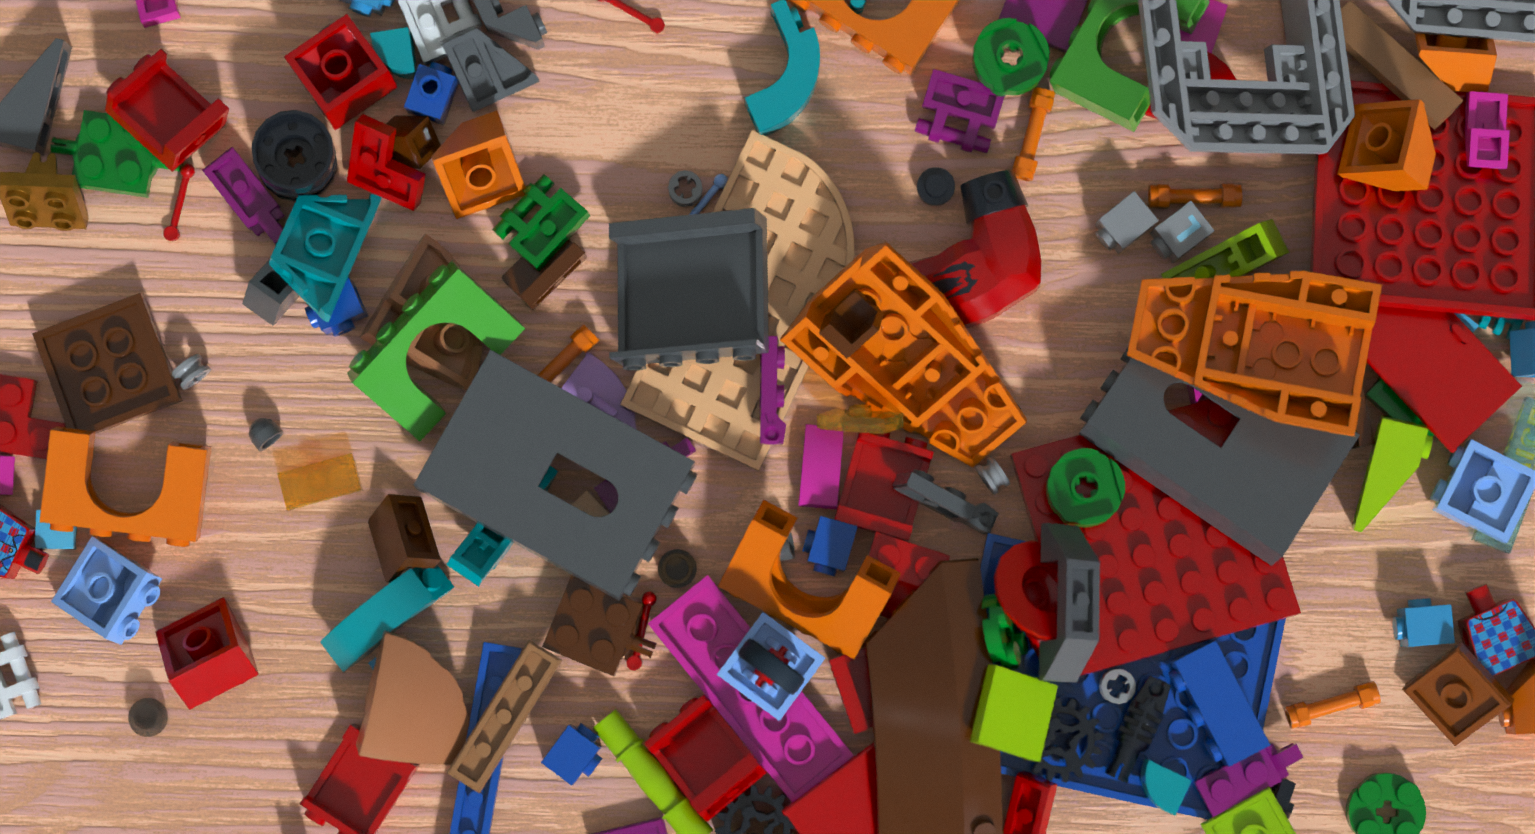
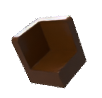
[386,115,441,169]
[819,289,884,358]

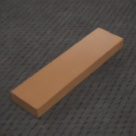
[1341,0,1463,130]
[447,640,562,793]

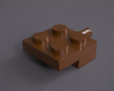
[542,575,657,676]

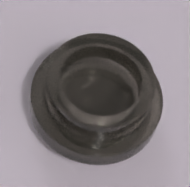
[128,698,168,737]

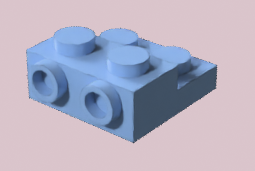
[1430,439,1535,544]
[51,536,162,645]

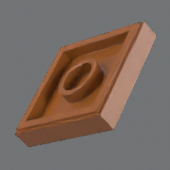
[1402,642,1515,746]

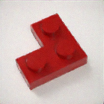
[347,114,426,211]
[0,374,66,460]

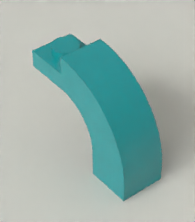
[745,0,820,136]
[447,466,558,587]
[320,565,454,672]

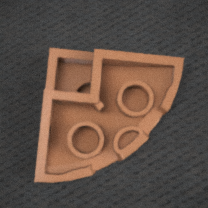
[359,234,483,391]
[356,631,470,764]

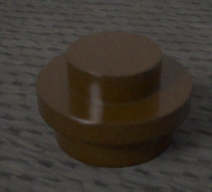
[658,549,697,588]

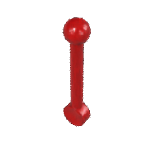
[597,0,665,34]
[163,164,195,242]
[627,591,657,671]

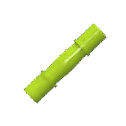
[592,709,714,834]

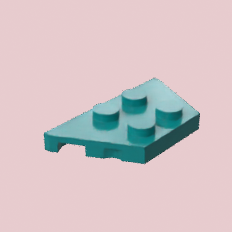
[269,194,382,322]

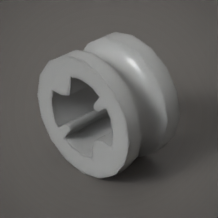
[668,170,703,207]
[172,354,211,390]
[975,456,1010,495]
[1099,669,1136,704]

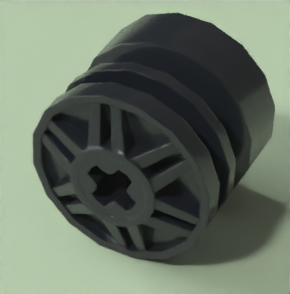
[251,110,338,202]

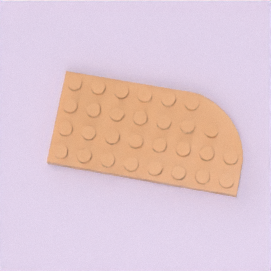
[620,130,855,471]

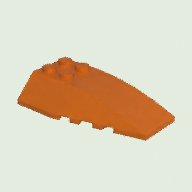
[780,242,1027,468]
[1127,271,1382,437]

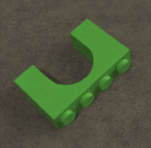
[1050,0,1210,132]
[347,261,525,441]

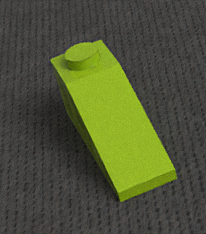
[1161,219,1290,279]
[1352,415,1433,532]

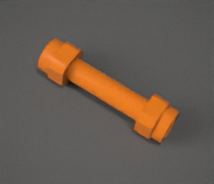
[1012,87,1055,181]
[1148,184,1242,209]
[538,324,599,383]
[1284,681,1381,729]

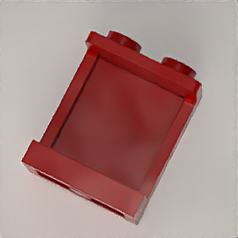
[105,49,229,172]
[834,426,934,542]
[828,647,873,734]
[644,695,767,822]
[299,724,420,834]

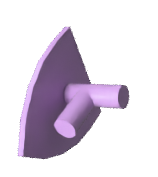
[561,352,636,429]

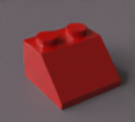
[284,14,398,130]
[868,532,950,619]
[155,597,259,710]

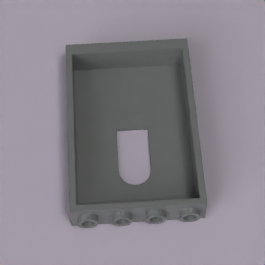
[1078,346,1360,566]
[414,350,698,601]

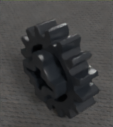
[1022,697,1104,782]
[715,784,794,834]

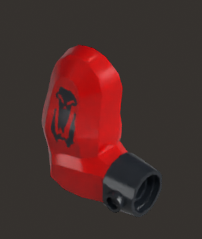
[909,170,1042,329]

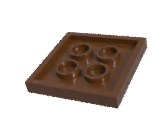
[32,293,183,434]

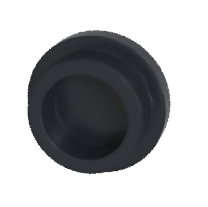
[917,167,955,206]

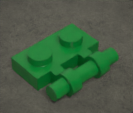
[492,174,590,271]

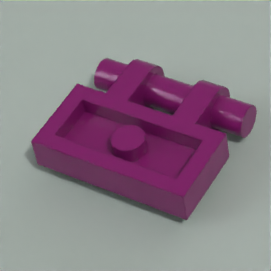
[914,69,1005,154]

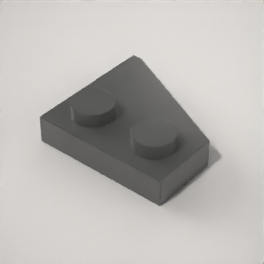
[440,25,539,112]

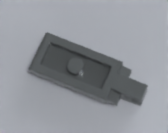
[892,469,999,534]

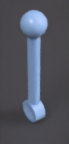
[689,174,728,215]

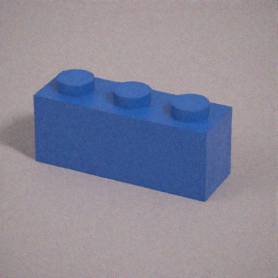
[1168,640,1270,767]

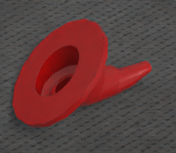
[994,540,1058,658]

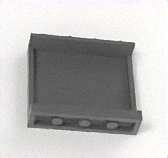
[609,208,769,371]

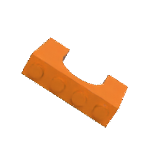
[787,0,960,75]
[39,426,212,547]
[718,500,901,659]

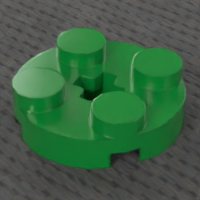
[972,18,1050,96]
[1046,448,1125,527]
[982,593,1028,670]
[1346,773,1426,834]

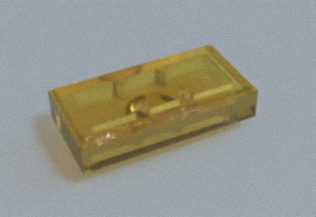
[817,404,904,434]
[277,453,363,511]

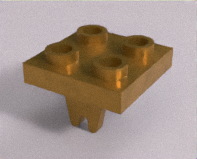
[0,152,89,231]

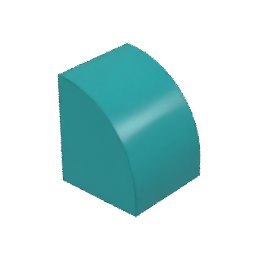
[370,27,417,79]
[1140,759,1192,816]

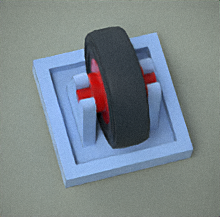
[717,612,825,721]

